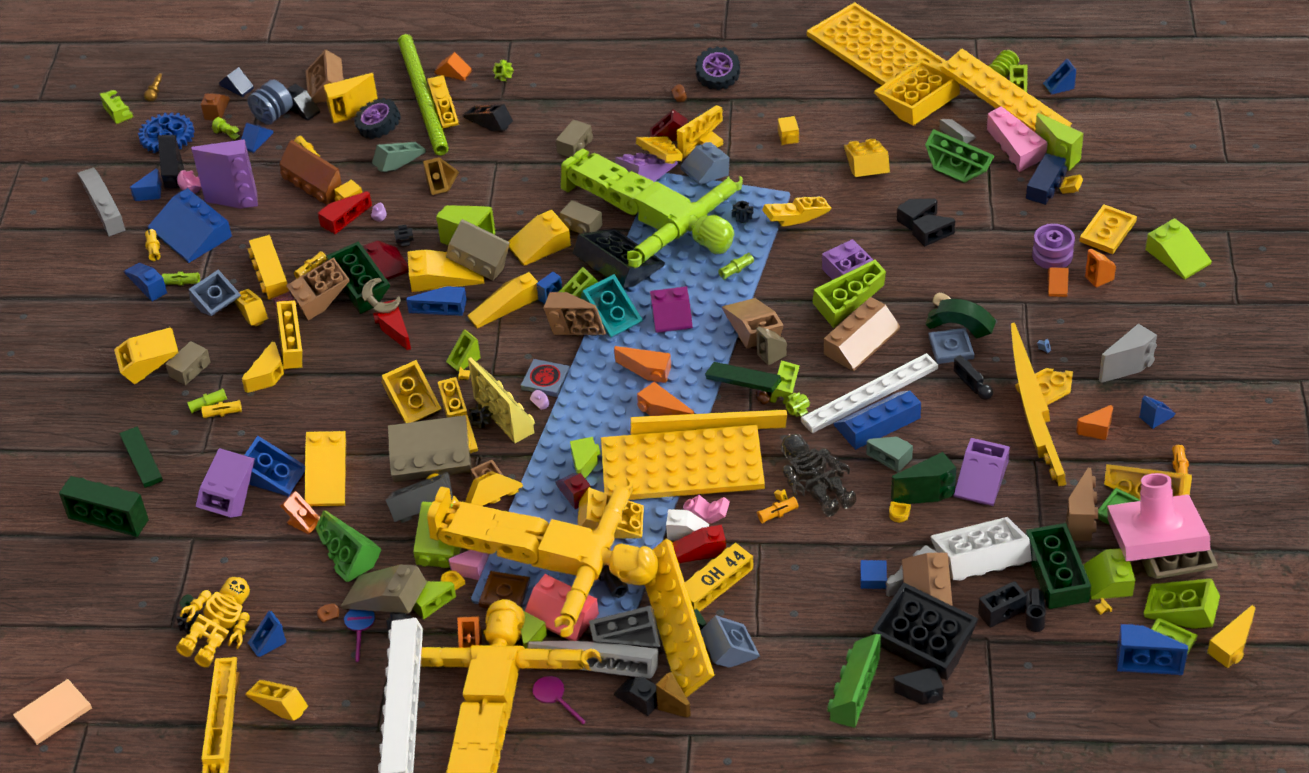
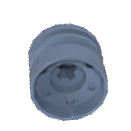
[247,80,293,125]

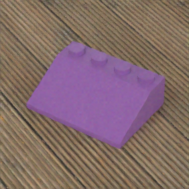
[191,139,258,209]

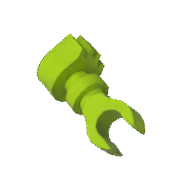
[212,117,240,140]

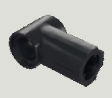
[598,565,628,598]
[1025,588,1046,632]

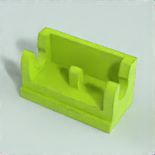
[100,90,133,124]
[770,360,799,404]

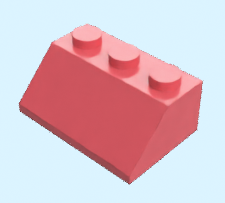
[525,574,599,641]

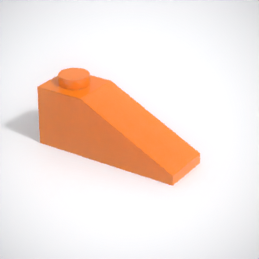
[614,346,671,383]
[637,382,694,416]

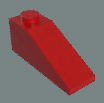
[318,191,372,234]
[373,299,411,350]
[672,525,726,564]

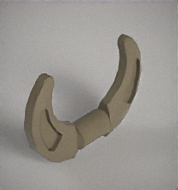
[362,278,401,313]

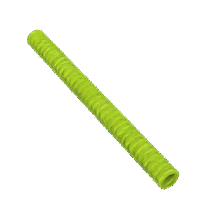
[398,34,449,155]

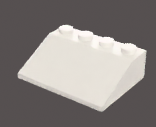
[930,517,1032,580]

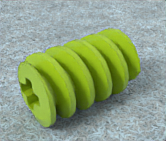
[989,50,1019,78]

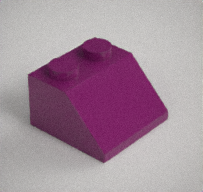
[650,286,693,333]

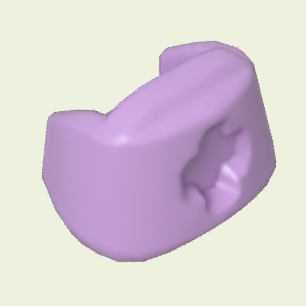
[371,203,387,221]
[530,390,549,410]

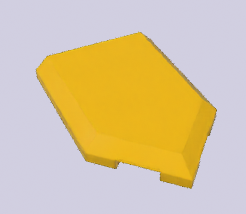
[1015,368,1073,405]

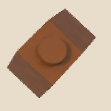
[201,94,230,120]

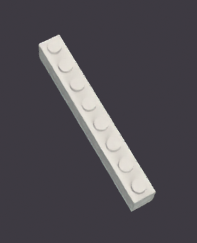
[378,618,423,773]

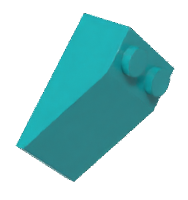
[580,274,643,338]

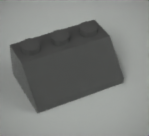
[386,472,453,523]

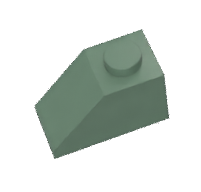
[866,437,913,473]

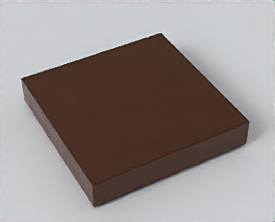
[479,571,530,608]

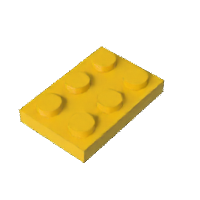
[1079,205,1137,254]

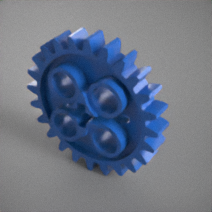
[138,112,195,153]

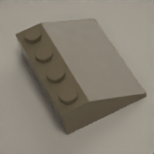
[388,415,472,482]

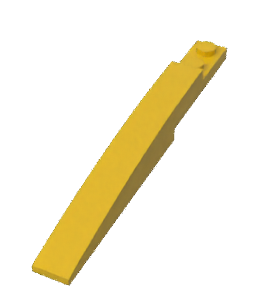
[1011,322,1066,486]
[202,657,237,773]

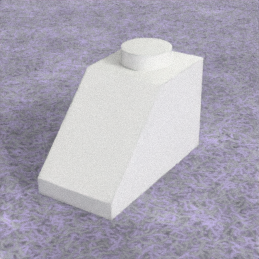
[666,509,709,541]

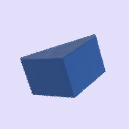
[1043,59,1076,95]
[241,123,273,153]
[130,169,162,201]
[1139,395,1176,429]
[248,611,286,657]

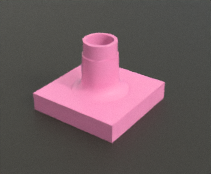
[1107,473,1210,561]

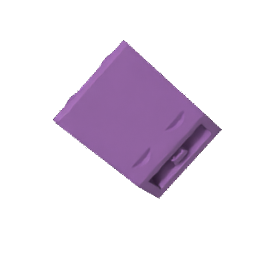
[615,153,678,182]
[954,438,1010,506]
[196,448,255,517]

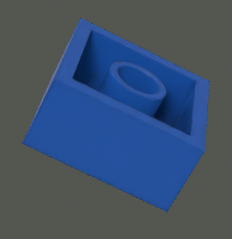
[536,272,562,304]
[861,560,887,589]

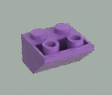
[822,239,873,280]

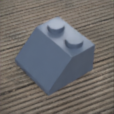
[681,142,729,185]
[189,270,241,316]
[700,615,760,668]

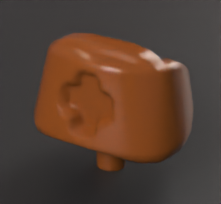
[672,84,687,102]
[317,604,339,623]

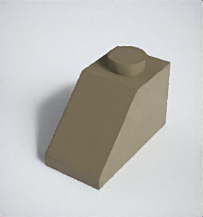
[756,327,787,366]

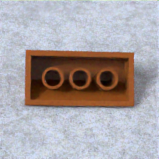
[279,140,342,205]

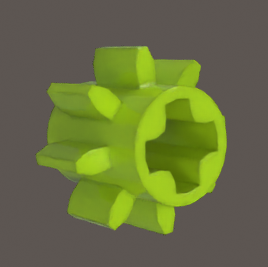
[492,60,514,81]
[786,392,810,417]

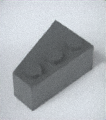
[589,606,663,650]

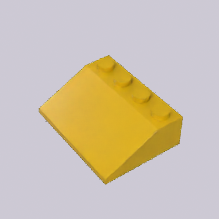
[875,60,960,126]

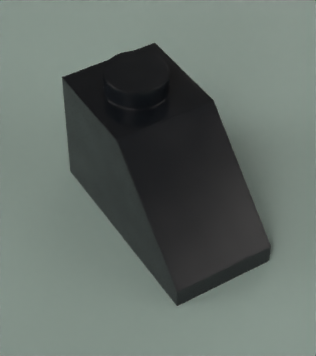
[287,84,320,121]
[897,199,938,231]
[912,214,955,247]
[893,667,944,705]
[614,677,658,716]

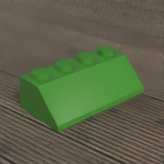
[827,634,880,728]

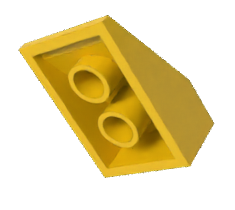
[508,210,571,266]
[381,360,442,423]

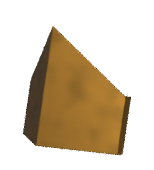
[423,157,459,195]
[656,672,691,718]

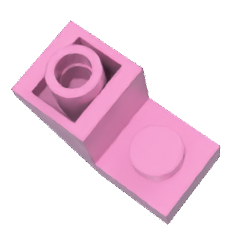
[683,495,730,524]

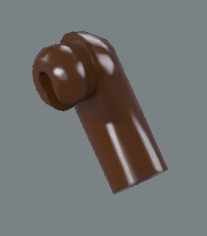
[756,390,770,405]

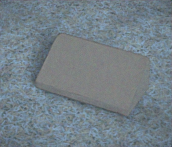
[939,119,976,143]

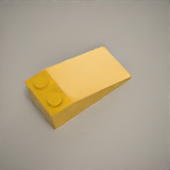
[408,250,484,292]
[305,431,346,506]

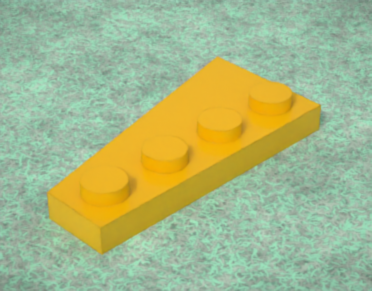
[677,105,723,159]
[636,137,682,164]

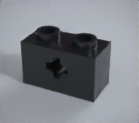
[978,581,1027,628]

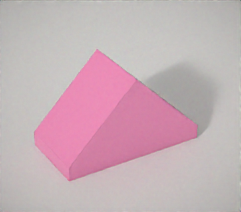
[449,550,489,580]

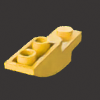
[427,75,459,128]
[762,197,831,226]
[438,377,478,453]

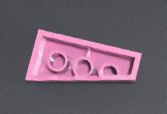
[987,106,1047,172]

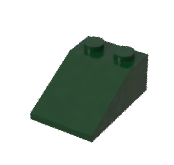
[891,452,957,504]

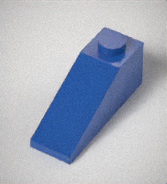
[124,263,167,301]
[407,286,467,316]

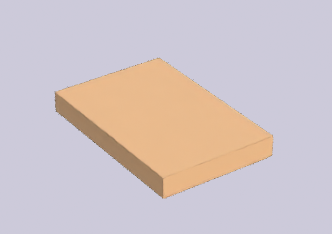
[13,679,92,745]

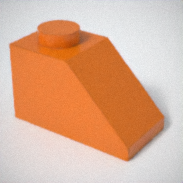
[1085,249,1116,288]

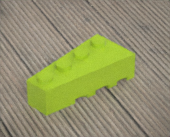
[813,259,886,328]

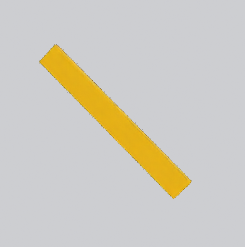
[630,410,787,435]

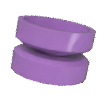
[1032,224,1075,269]

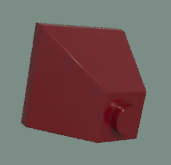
[362,240,409,280]

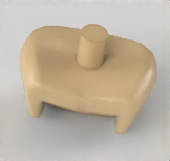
[933,293,951,306]

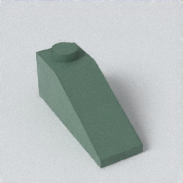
[372,142,426,172]

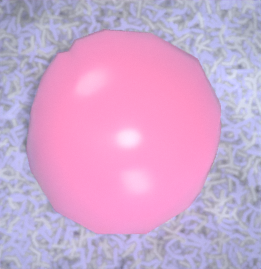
[177,170,202,194]

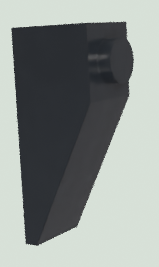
[463,104,513,132]
[158,135,185,188]

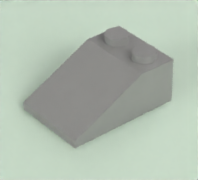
[1099,324,1157,383]

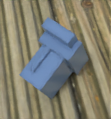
[1037,339,1051,353]

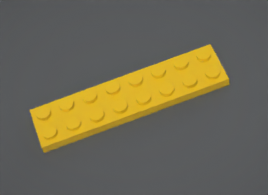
[941,49,1072,132]
[645,539,715,698]

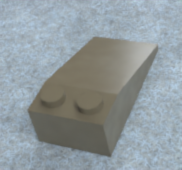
[341,564,427,613]

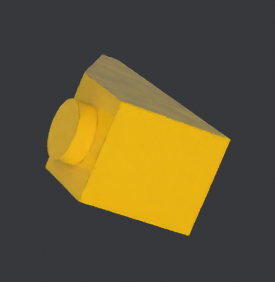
[234,289,268,326]
[1207,605,1256,668]
[246,680,308,721]

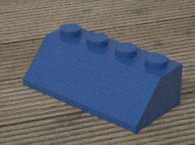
[834,390,921,450]

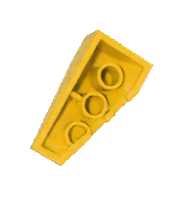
[468,272,538,329]
[1104,464,1192,499]

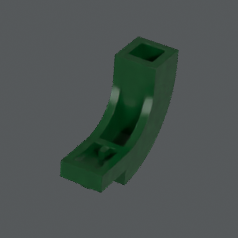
[925,299,996,339]

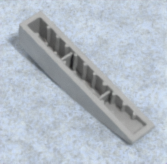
[78,167,125,236]
[528,641,658,679]

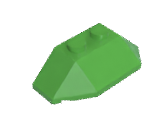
[925,129,994,183]

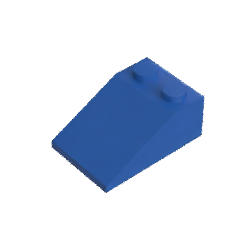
[245,436,305,496]
[1117,624,1188,675]

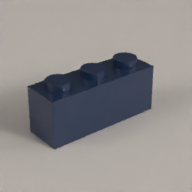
[1026,153,1067,205]

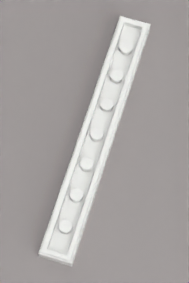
[801,353,938,433]

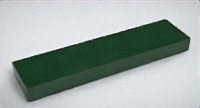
[705,362,781,393]
[119,426,163,488]

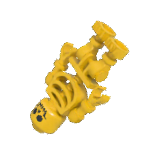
[176,577,250,667]

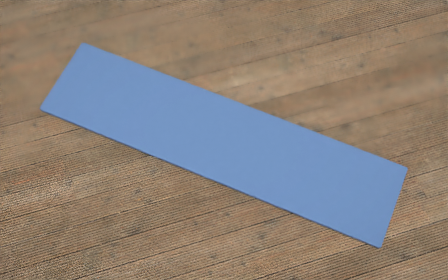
[471,173,790,627]

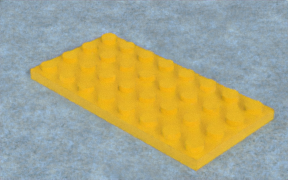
[807,2,947,85]
[601,425,765,500]

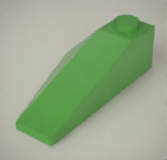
[315,510,382,582]

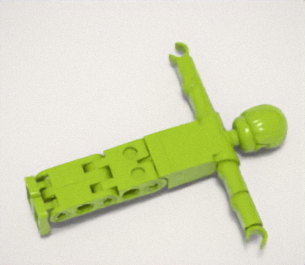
[561,148,743,268]

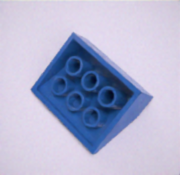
[148,188,232,263]

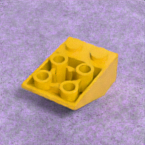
[324,73,378,123]
[844,139,890,177]
[114,328,179,384]
[577,488,644,538]

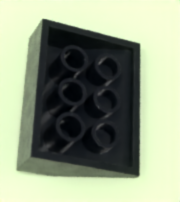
[573,229,665,288]
[871,583,978,680]

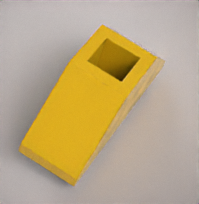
[242,341,284,393]
[465,471,523,506]

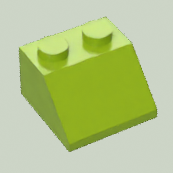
[1083,548,1135,600]

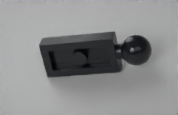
[953,355,993,400]

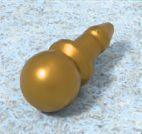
[144,74,162,101]

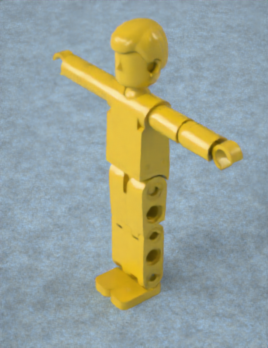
[427,477,658,637]
[420,599,602,773]

